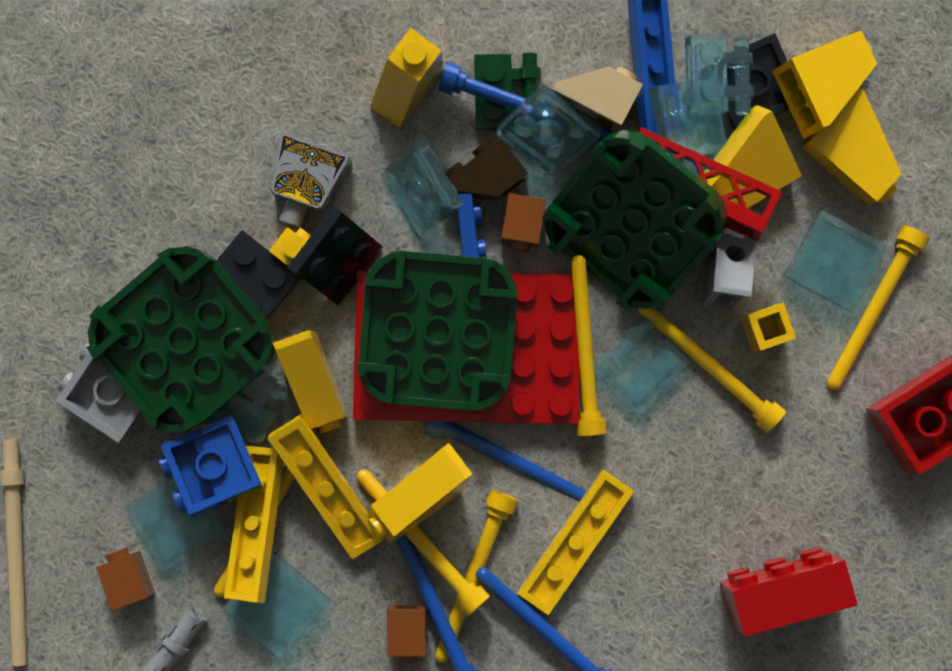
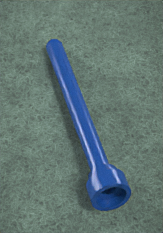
[438,62,612,141]
[423,421,586,501]
[396,534,480,671]
[476,568,612,671]

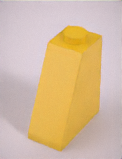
[370,27,444,129]
[772,30,877,139]
[801,87,902,206]
[704,105,802,209]
[273,330,347,434]
[368,443,472,545]

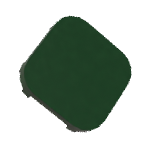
[542,130,728,311]
[86,246,275,433]
[357,250,518,411]

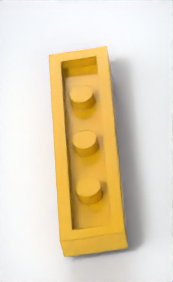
[268,414,384,560]
[224,446,284,603]
[517,469,635,616]

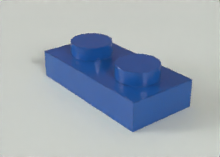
[456,193,487,258]

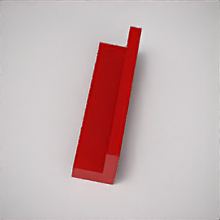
[639,127,782,242]

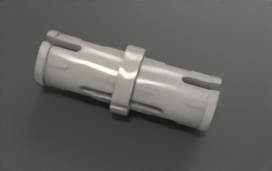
[143,606,208,671]

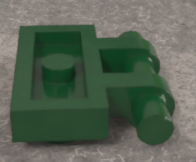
[474,52,542,130]

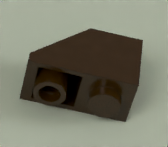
[441,138,528,201]

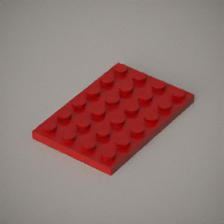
[353,270,580,424]

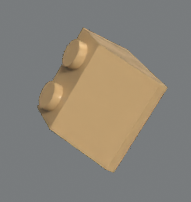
[549,66,643,133]

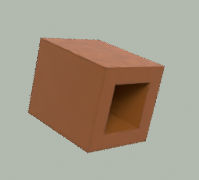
[501,193,546,252]
[96,548,155,611]
[387,605,427,663]

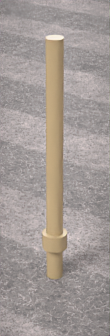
[0,439,27,666]

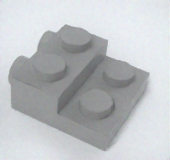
[56,343,142,443]

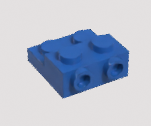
[158,414,262,519]

